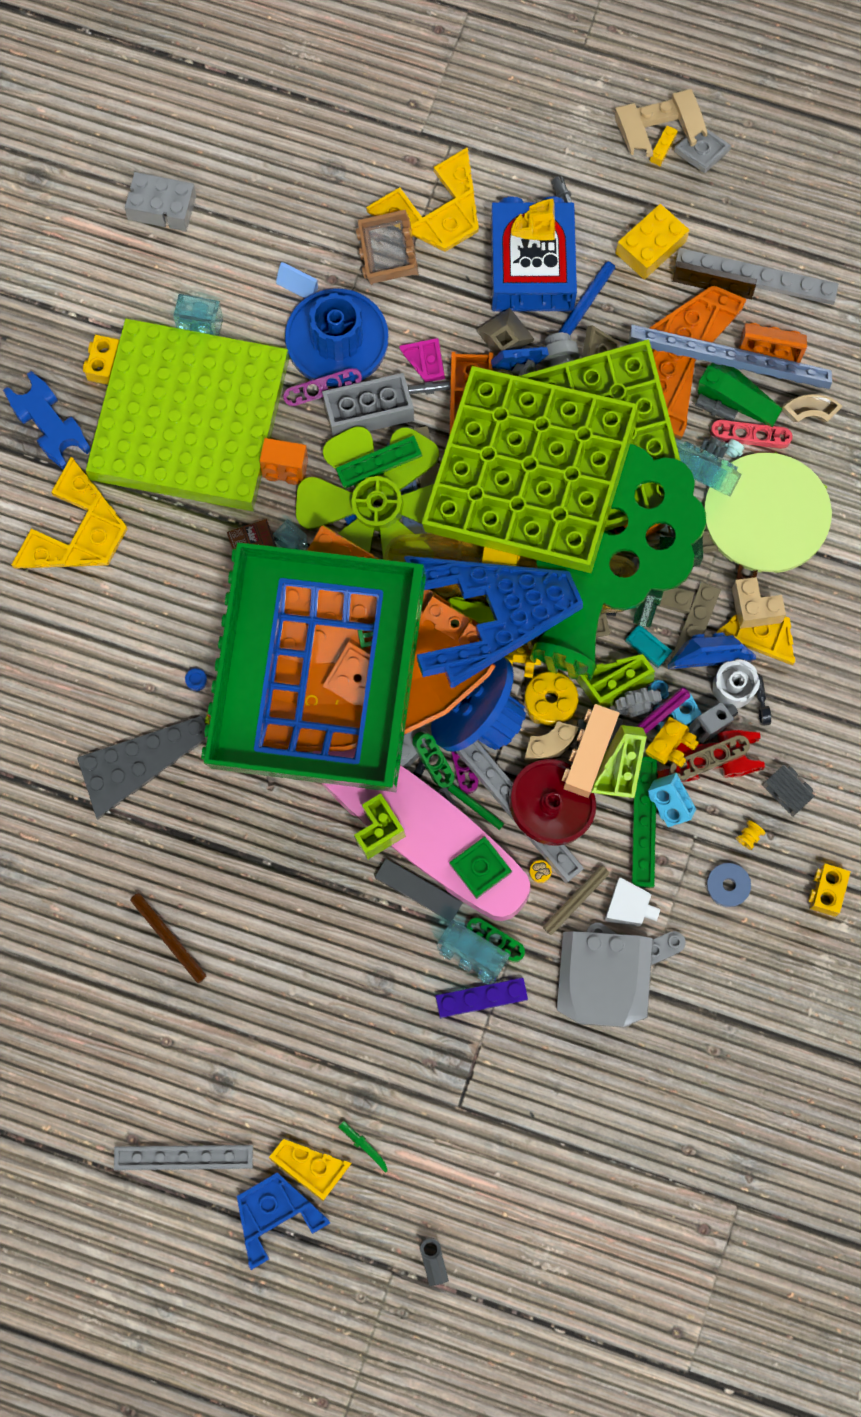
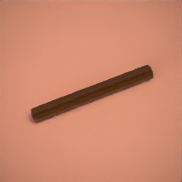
[130,893,207,984]

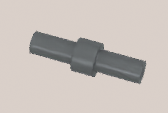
[408,381,450,395]

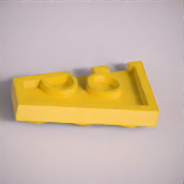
[269,1139,352,1201]

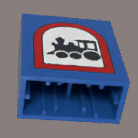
[490,196,577,311]

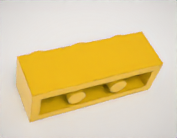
[649,125,678,167]

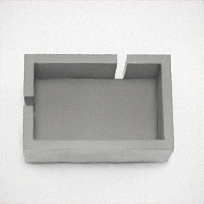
[125,172,196,232]

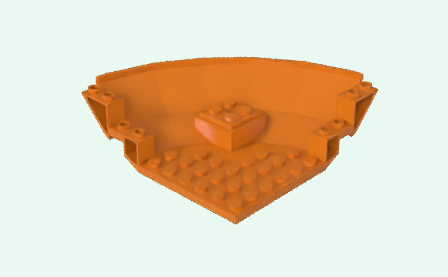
[207,525,496,752]

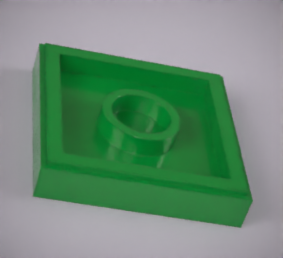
[449,836,512,899]

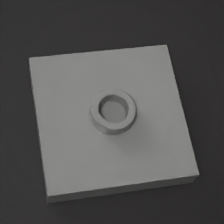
[674,129,731,173]

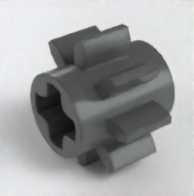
[700,435,728,461]

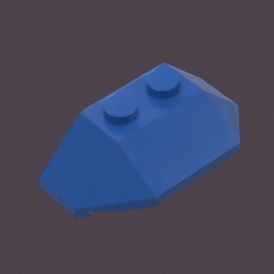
[667,633,756,669]

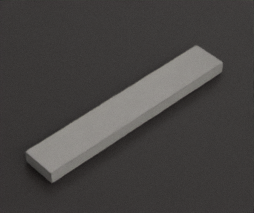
[114,1145,253,1170]

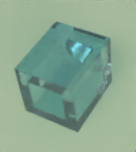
[273,519,307,550]

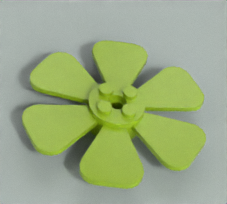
[296,426,440,562]

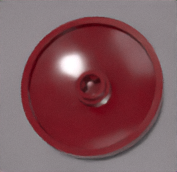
[509,759,596,846]

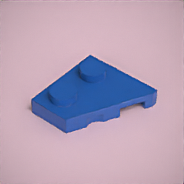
[491,347,549,371]

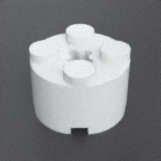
[712,659,760,708]

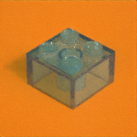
[173,294,223,336]

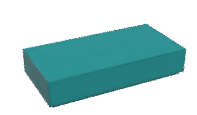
[625,624,672,668]

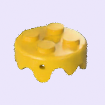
[524,672,578,727]

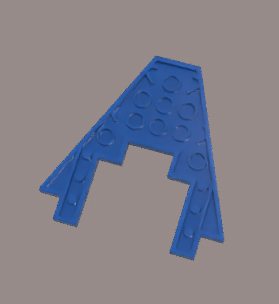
[404,556,583,688]

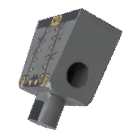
[688,703,738,744]

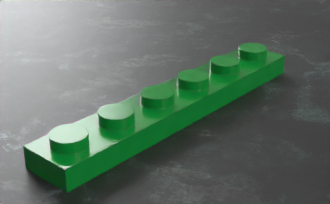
[631,757,657,888]

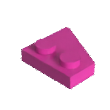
[399,338,445,382]

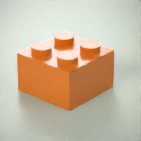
[260,438,308,485]

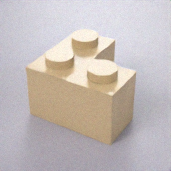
[732,577,786,629]

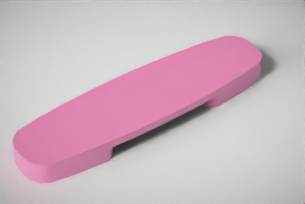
[313,748,530,921]

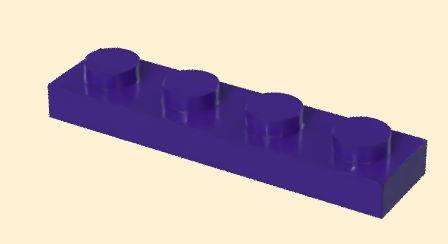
[435,978,528,1019]

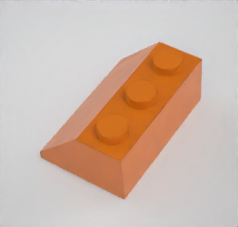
[739,323,807,363]

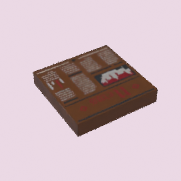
[227,519,277,549]

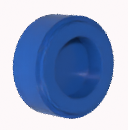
[185,668,207,691]

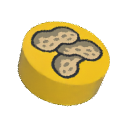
[529,860,552,883]

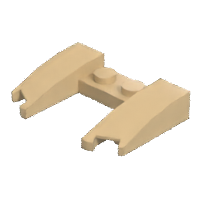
[615,89,707,157]

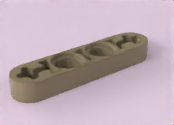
[669,736,750,781]

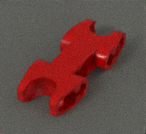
[657,730,765,782]

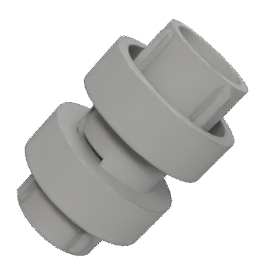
[543,333,580,368]

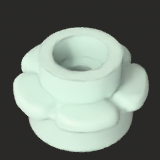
[724,439,744,458]

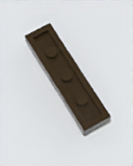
[672,261,757,300]

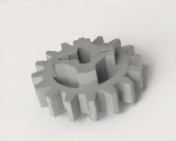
[614,688,663,717]

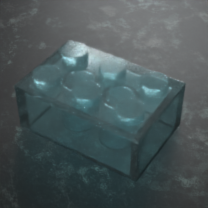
[676,441,742,497]
[437,920,510,984]

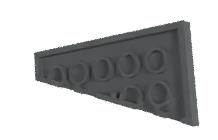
[77,716,207,820]

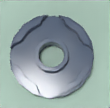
[706,863,751,908]

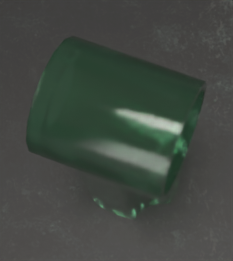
[633,590,664,627]

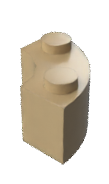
[780,394,843,422]
[524,721,579,764]

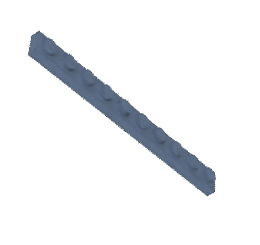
[629,325,832,389]

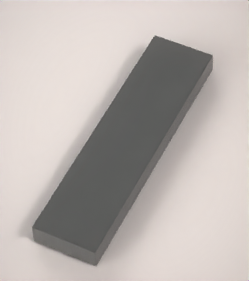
[375,859,463,923]

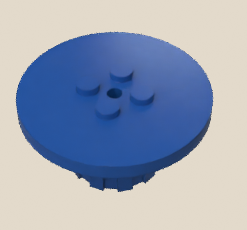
[285,289,389,387]
[431,657,526,752]

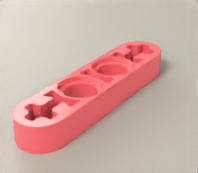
[710,420,793,449]

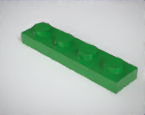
[336,435,423,489]

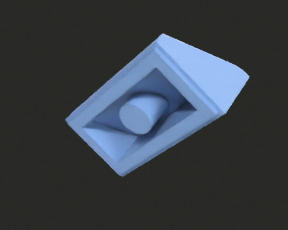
[276,262,318,298]

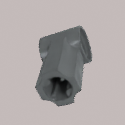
[420,1237,449,1287]

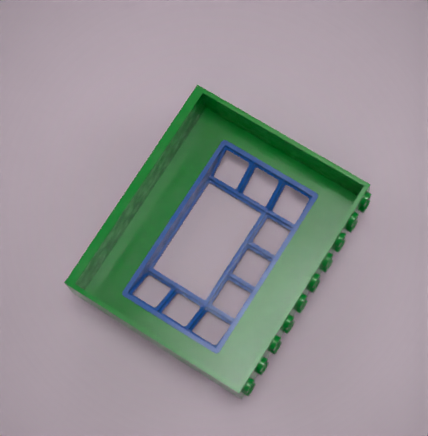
[201,542,427,792]

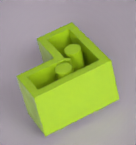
[354,793,406,860]

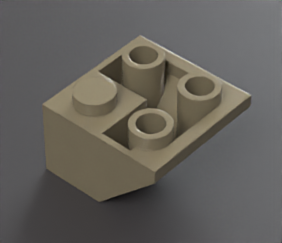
[477,308,534,356]

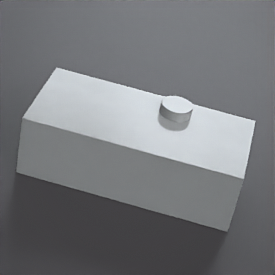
[322,373,414,438]

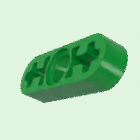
[412,731,455,788]
[466,918,525,963]

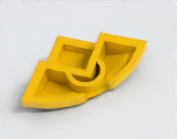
[511,199,555,240]

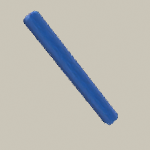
[558,261,615,335]

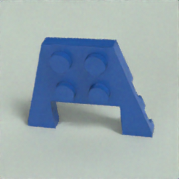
[237,1173,330,1270]

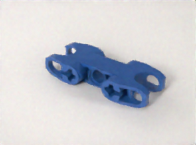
[3,371,91,470]

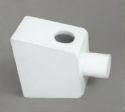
[604,878,660,927]

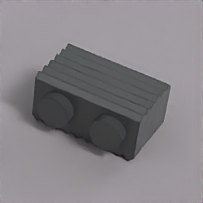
[762,765,815,817]

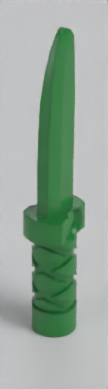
[338,1121,388,1172]

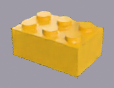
[615,203,690,280]

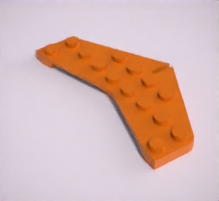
[650,286,747,440]

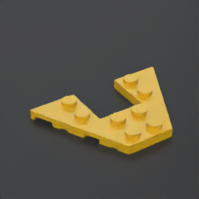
[366,148,479,252]
[11,457,128,569]

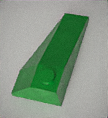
[698,362,782,427]

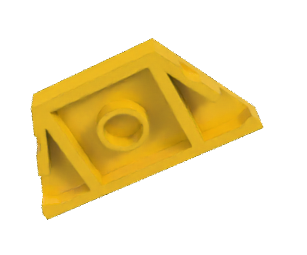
[716,614,795,666]

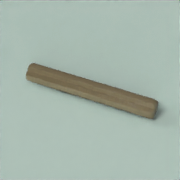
[543,866,609,935]

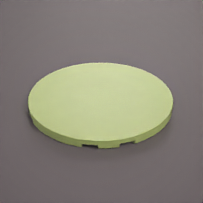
[704,453,832,573]

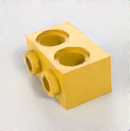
[83,335,120,385]
[808,864,851,917]

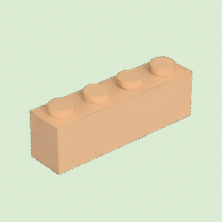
[562,704,620,798]

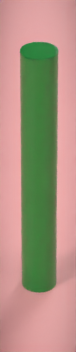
[448,784,505,830]

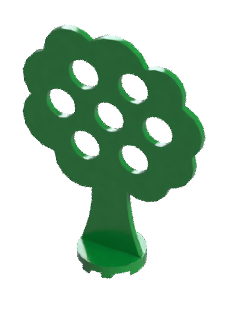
[529,444,706,680]

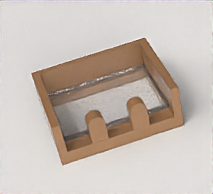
[356,210,419,285]

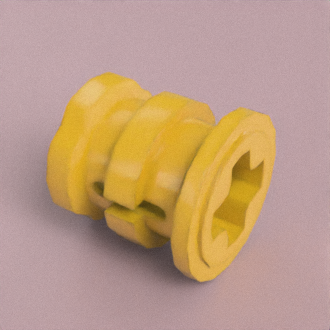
[736,820,766,850]

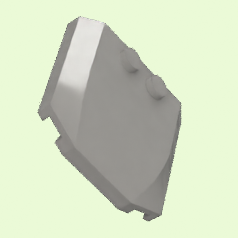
[557,931,653,1028]

